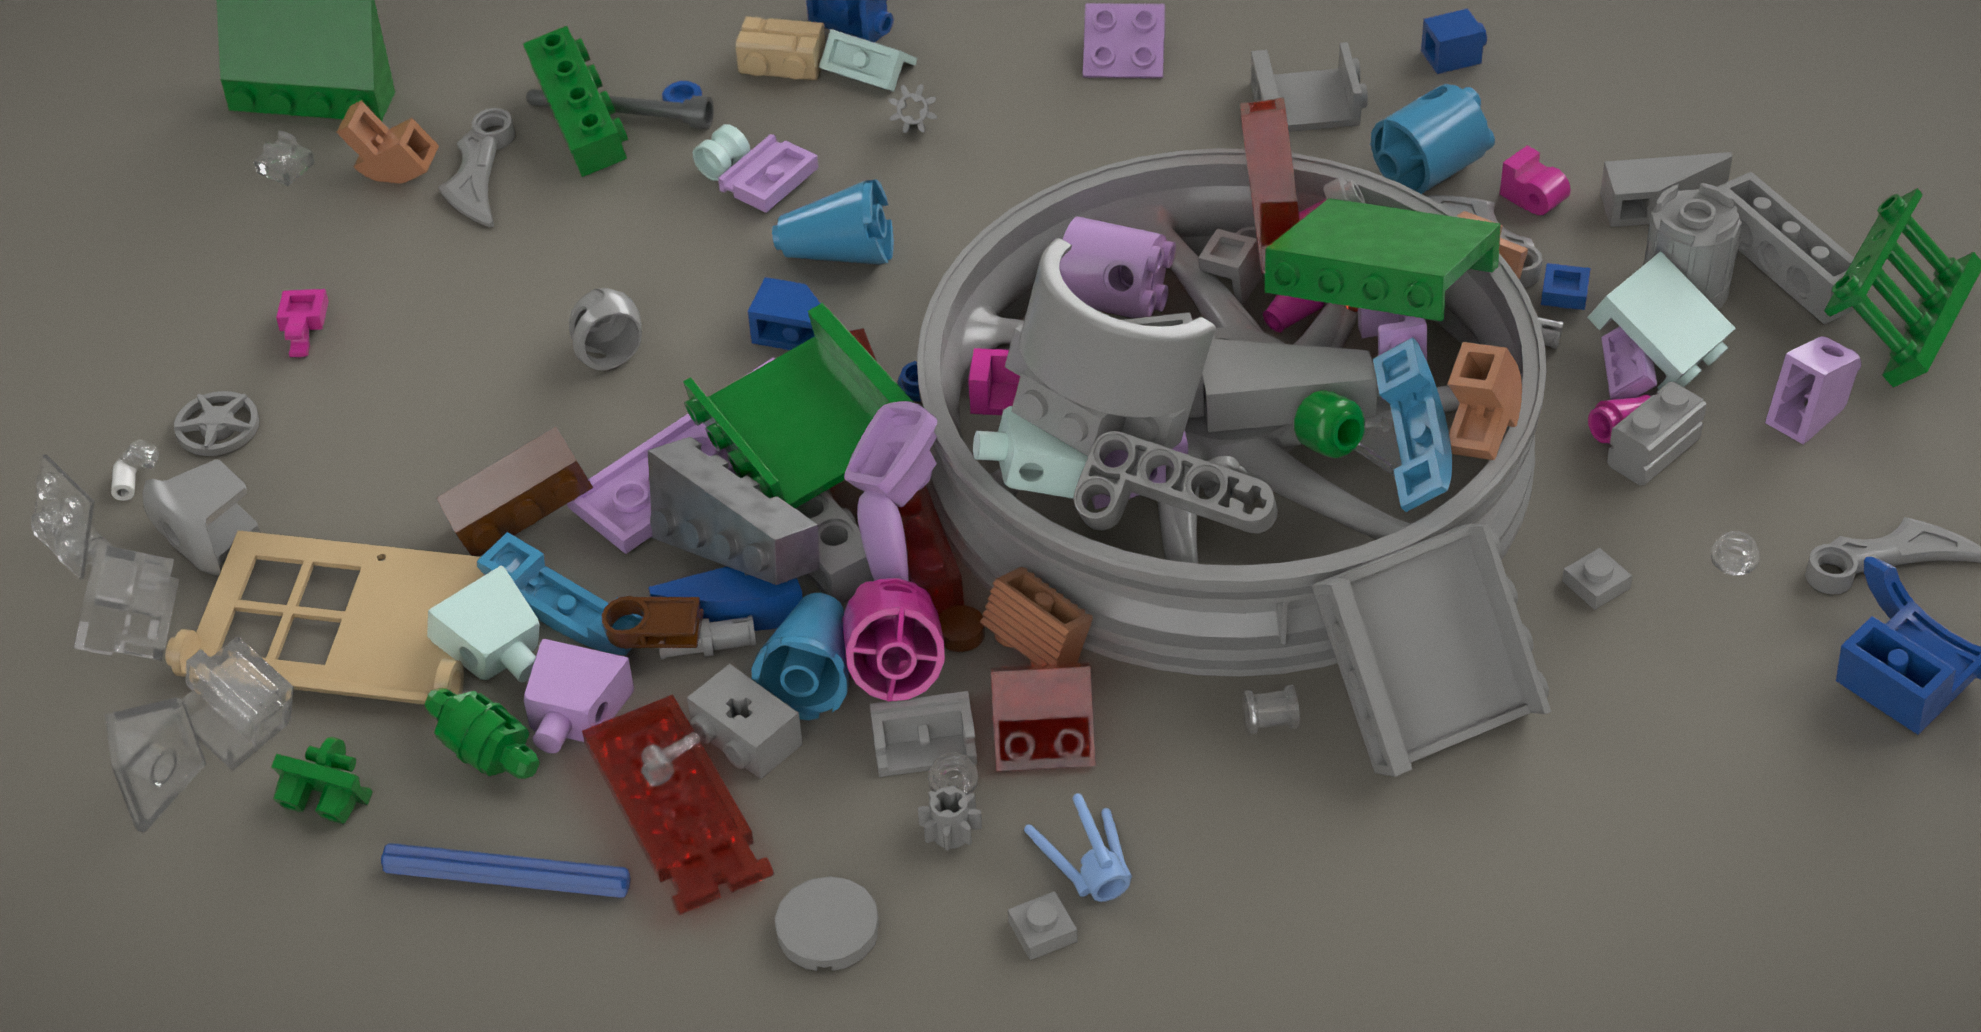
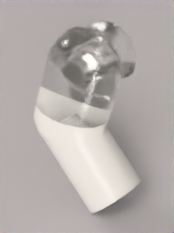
[111,440,159,501]

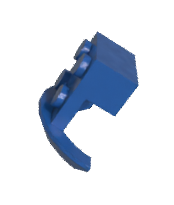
[1836,557,1981,735]

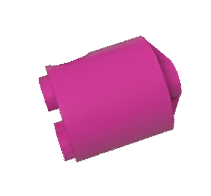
[842,578,945,701]

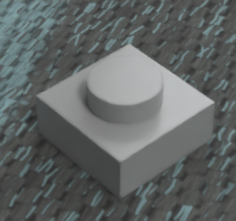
[1562,548,1632,610]
[1008,891,1078,960]

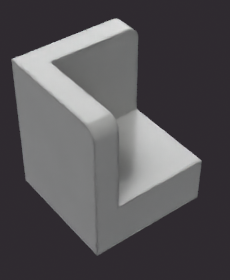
[1198,229,1262,304]

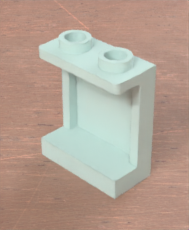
[1587,251,1736,390]

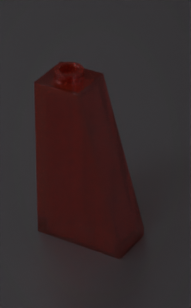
[1240,97,1300,274]

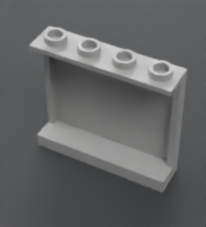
[1311,523,1551,777]

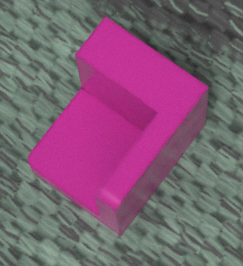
[968,348,1021,416]

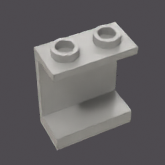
[1250,42,1368,134]

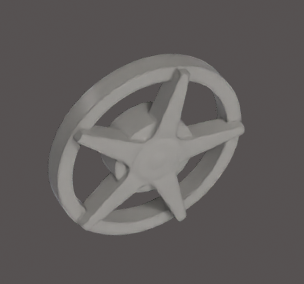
[174,391,259,456]

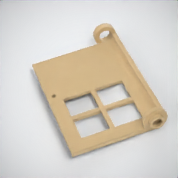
[165,530,485,705]

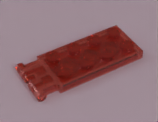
[582,694,774,916]

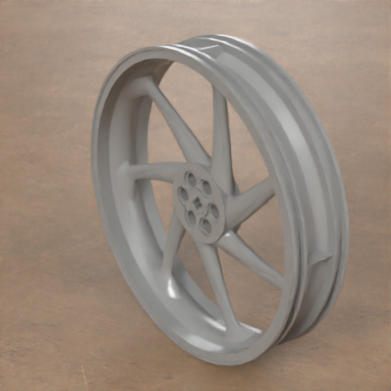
[917,148,1547,677]

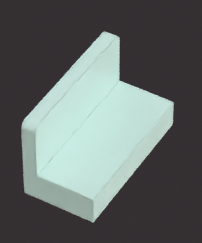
[819,29,917,92]

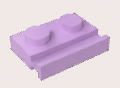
[718,134,818,213]

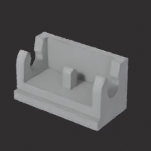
[870,691,977,777]

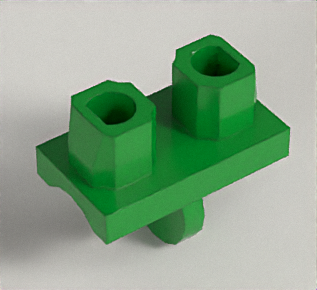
[271,737,373,824]

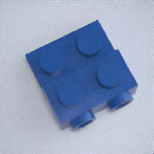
[806,0,894,43]

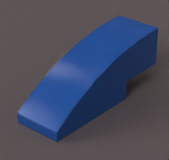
[648,566,803,631]

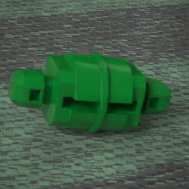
[424,688,540,779]

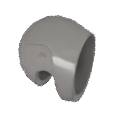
[568,288,642,370]

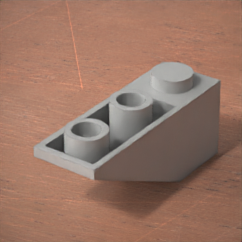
[1600,152,1732,227]

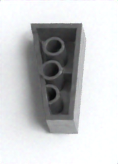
[648,437,820,585]

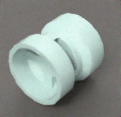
[692,124,750,181]

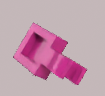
[276,289,329,357]

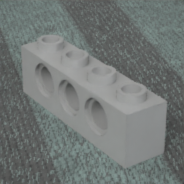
[1717,172,1854,324]
[735,473,874,603]

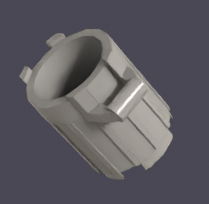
[1643,183,1742,310]

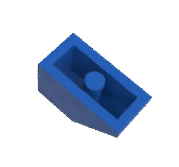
[748,277,821,350]

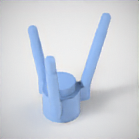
[1024,793,1132,902]

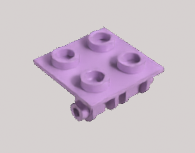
[1083,3,1165,78]

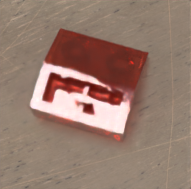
[991,662,1096,771]

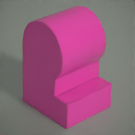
[1500,145,1571,216]

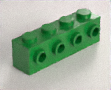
[523,26,629,177]

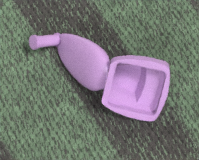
[844,401,938,581]

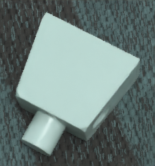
[973,406,1088,498]
[427,565,540,682]

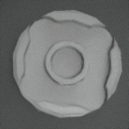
[775,876,879,971]

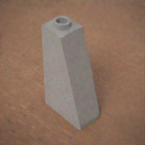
[1203,339,1381,432]

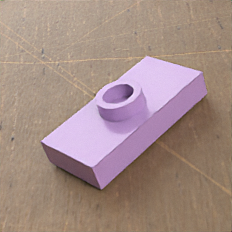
[1601,326,1657,400]

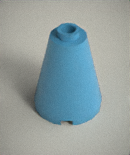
[772,179,894,265]
[752,593,849,720]

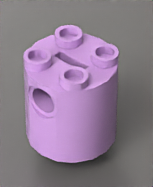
[1053,216,1176,318]

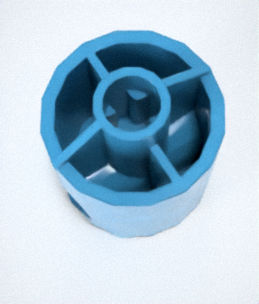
[1370,84,1495,194]

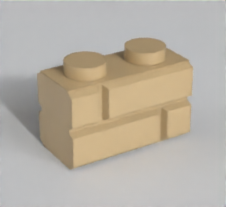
[736,16,826,80]

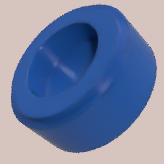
[662,81,703,103]

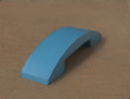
[1373,337,1452,512]
[477,532,643,655]

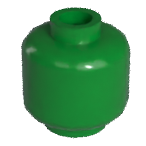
[1294,390,1365,458]

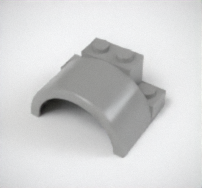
[1005,238,1216,456]

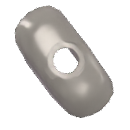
[142,459,259,576]

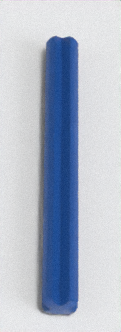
[381,843,630,898]

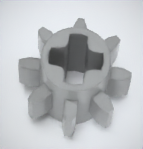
[889,84,938,133]
[918,785,982,851]

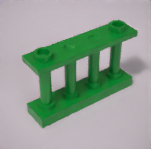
[1824,188,1981,388]

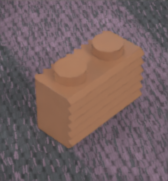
[980,567,1093,677]

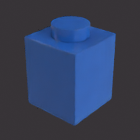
[1421,8,1487,74]

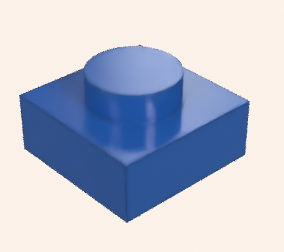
[1541,263,1591,310]

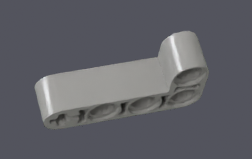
[1073,431,1278,534]

